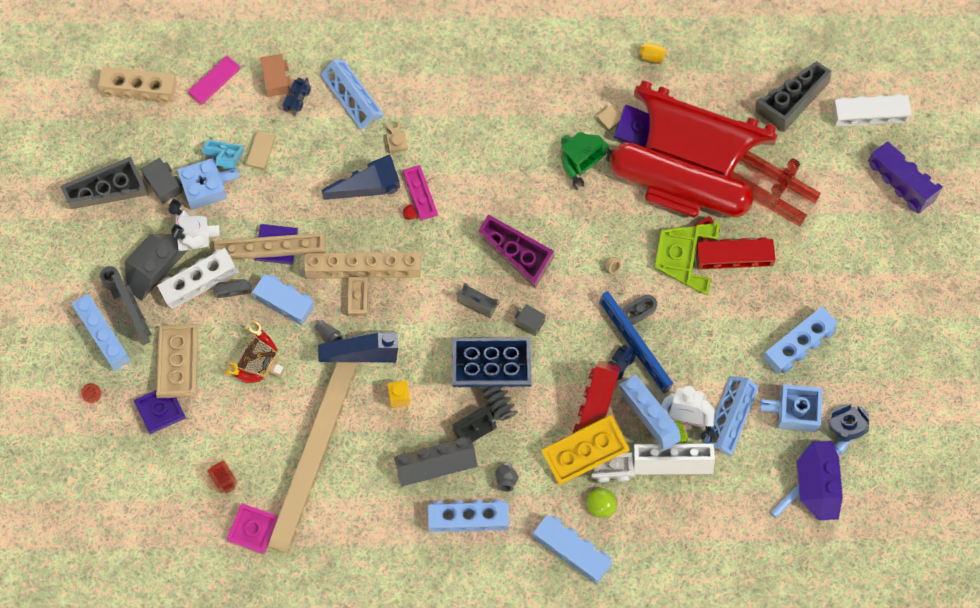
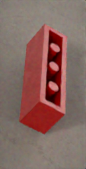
[696,237,776,270]

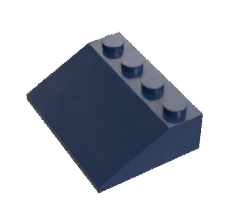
[452,338,532,387]

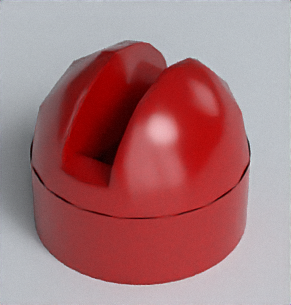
[402,204,418,220]

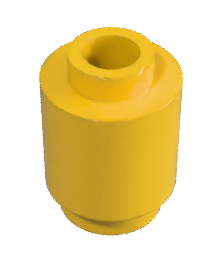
[639,42,667,64]

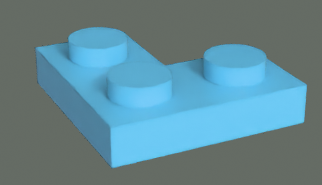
[203,139,244,169]

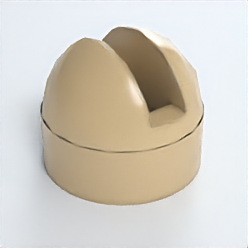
[605,257,622,274]

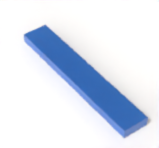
[599,291,673,393]

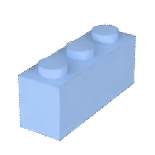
[252,274,315,326]

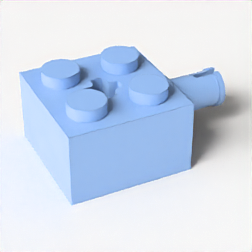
[177,158,240,210]
[760,384,823,432]

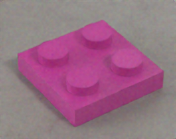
[226,503,279,555]

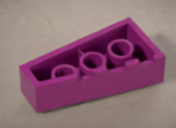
[479,214,555,288]

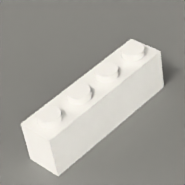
[832,94,912,127]
[634,444,715,474]

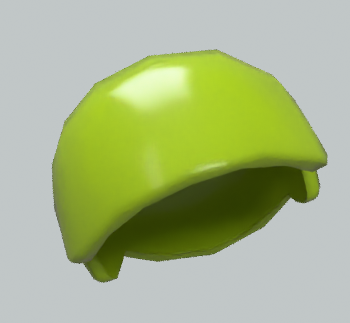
[586,488,618,518]

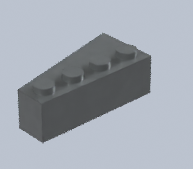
[755,61,832,132]
[60,156,148,209]

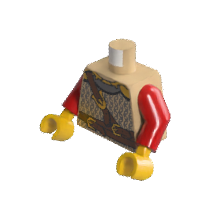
[224,322,285,383]

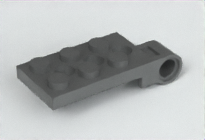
[100,266,152,345]

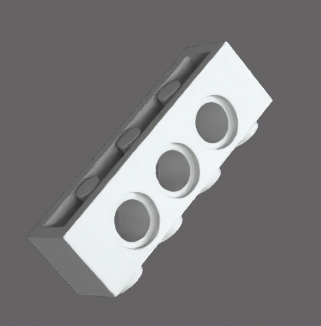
[157,248,239,309]

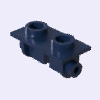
[282,77,311,116]
[608,345,636,380]

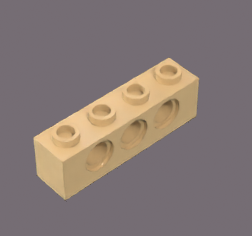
[98,66,177,103]

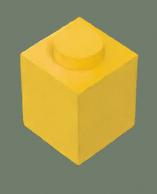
[387,380,410,408]

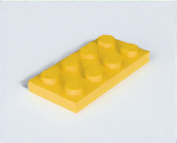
[541,414,630,485]

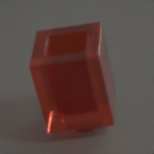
[207,460,238,494]

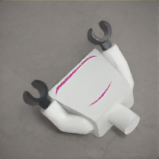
[168,199,220,251]
[661,386,715,441]

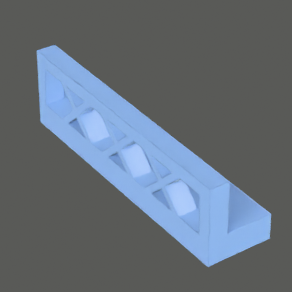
[320,60,384,129]
[704,376,759,456]

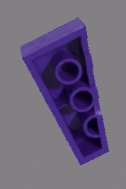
[868,141,943,214]

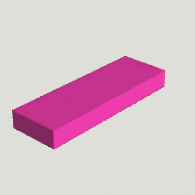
[188,56,241,105]
[402,165,438,221]

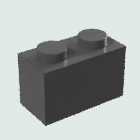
[141,157,182,204]

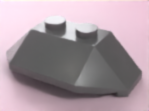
[124,234,188,301]

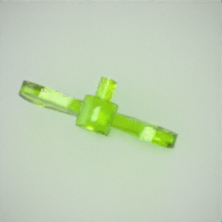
[674,421,688,443]

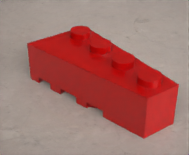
[572,361,621,434]

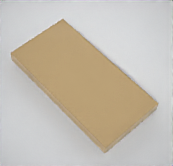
[156,324,198,398]

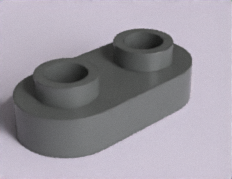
[213,279,252,298]
[623,295,657,325]

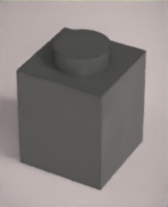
[515,304,546,336]

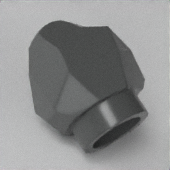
[495,462,519,492]

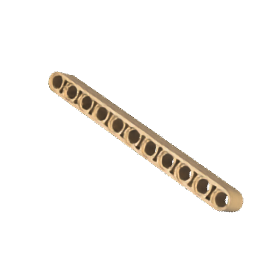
[269,362,360,553]

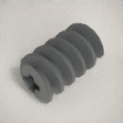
[481,387,518,421]

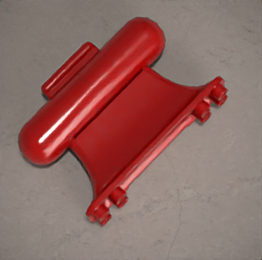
[609,80,778,218]

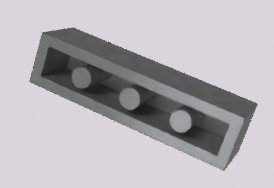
[394,437,478,487]

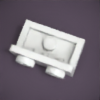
[592,453,635,483]

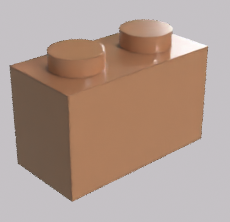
[260,54,292,97]

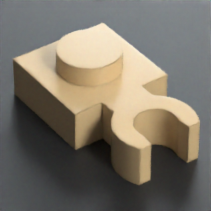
[386,120,408,153]

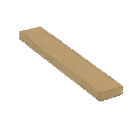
[213,233,326,260]

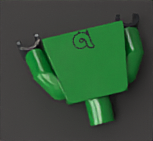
[561,132,614,190]

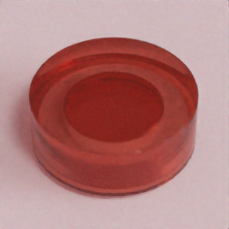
[81,383,102,403]

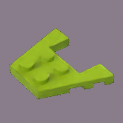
[655,222,720,295]

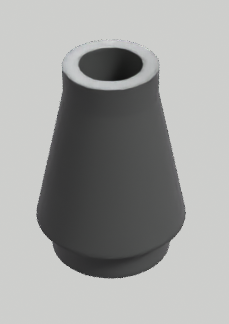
[315,320,342,343]

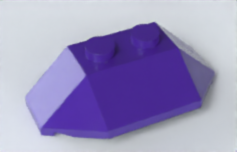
[796,441,843,521]

